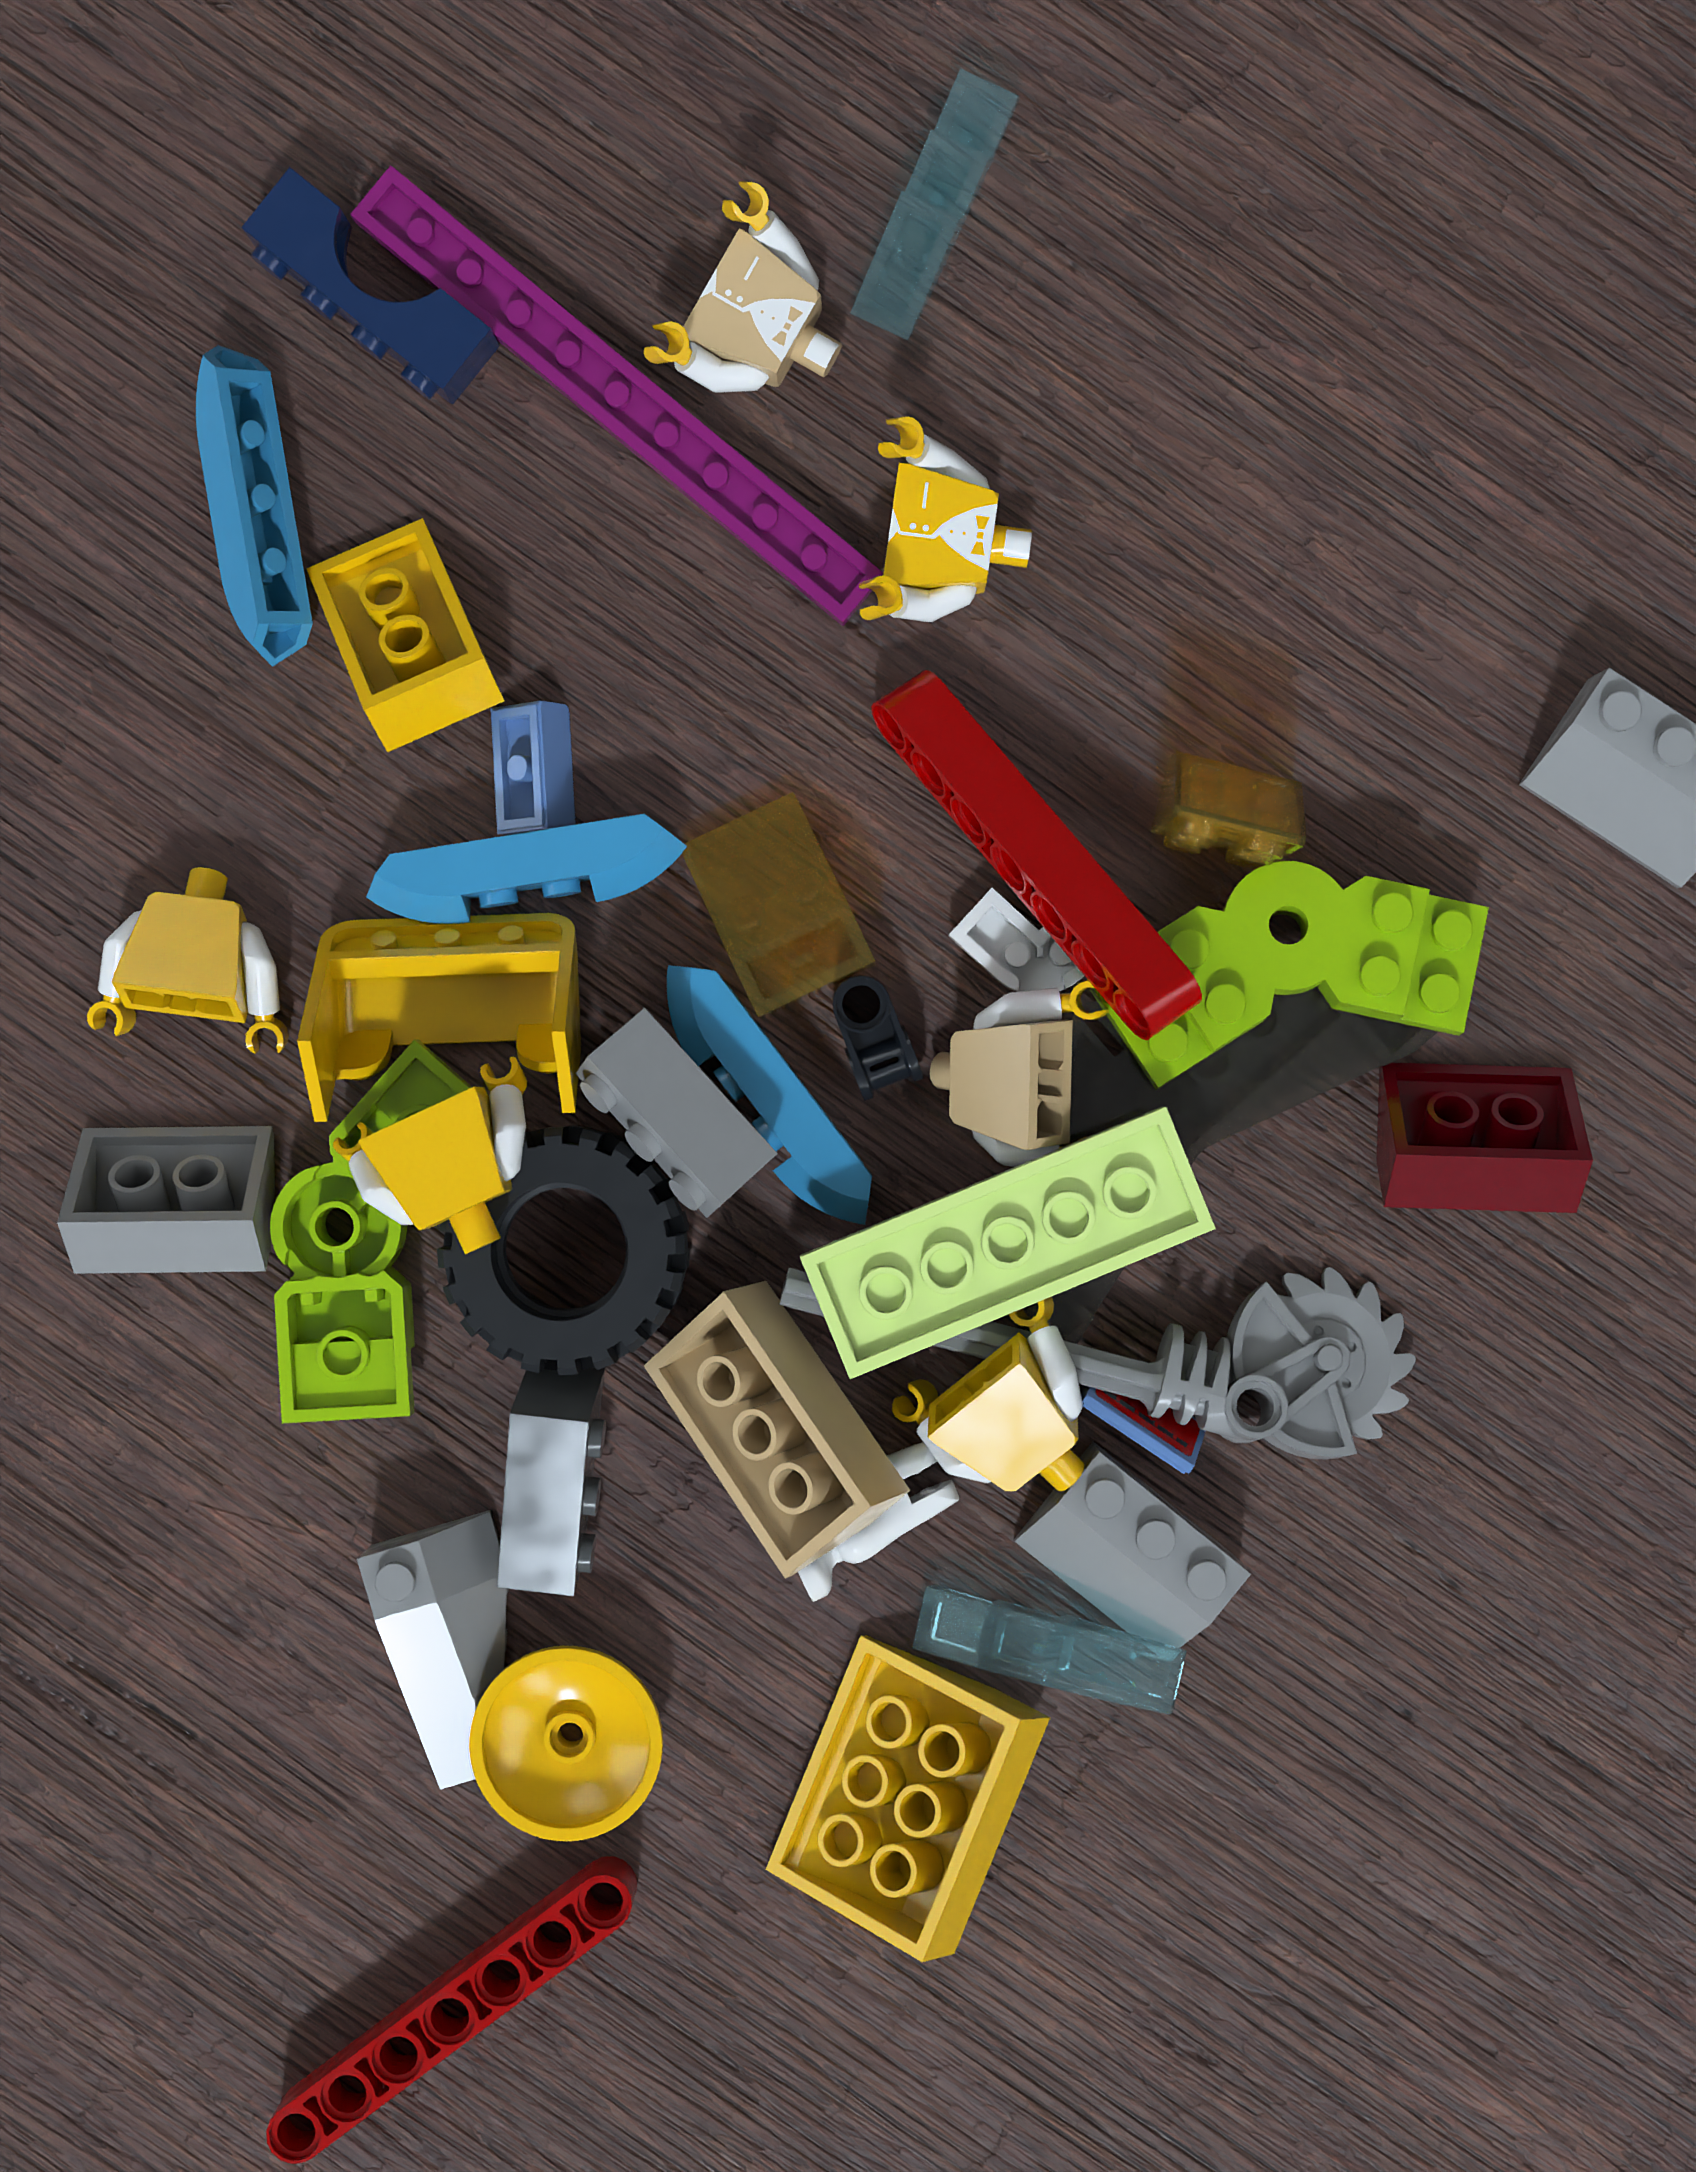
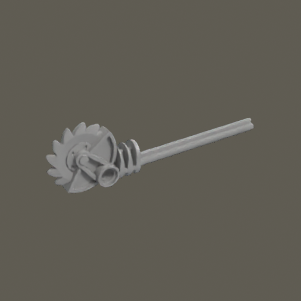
[779,1267,1416,1460]

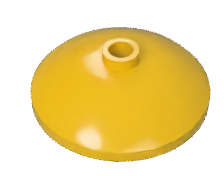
[469,1646,663,1841]

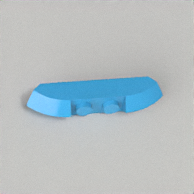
[196,345,313,667]
[366,814,687,924]
[667,965,872,1225]

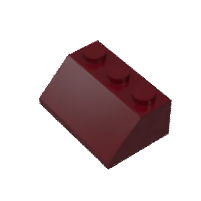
[1376,1062,1593,1213]

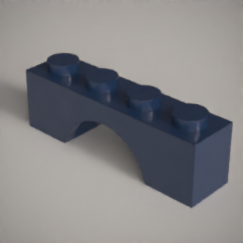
[241,167,500,405]

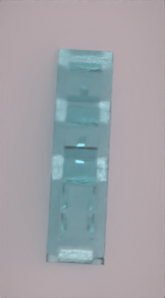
[850,68,1020,340]
[912,1584,1187,1715]

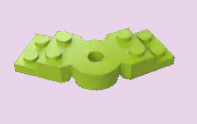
[1087,861,1489,1090]
[270,1039,471,1424]

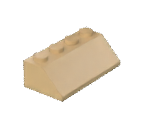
[644,1281,910,1579]

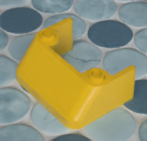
[297,913,581,1122]

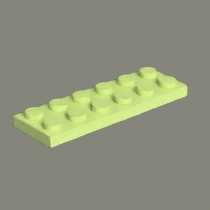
[800,1106,1216,1379]

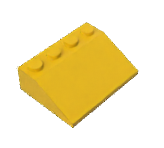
[765,1635,1050,1962]

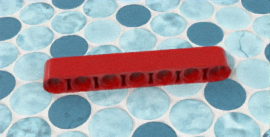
[871,670,1202,1040]
[266,1856,637,2164]

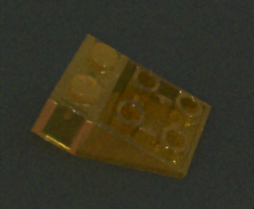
[1150,751,1306,869]
[682,792,876,1019]

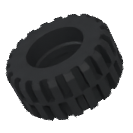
[437,1125,691,1375]

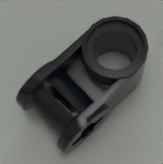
[832,975,924,1101]

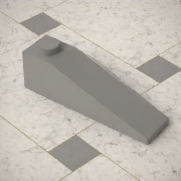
[357,1510,509,1790]

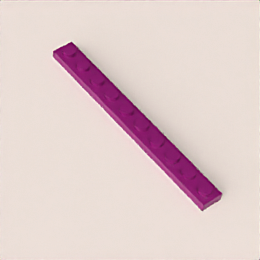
[350,165,884,626]

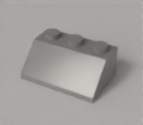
[1519,668,1696,889]
[575,1008,778,1218]
[57,1126,275,1274]
[1014,1442,1251,1661]

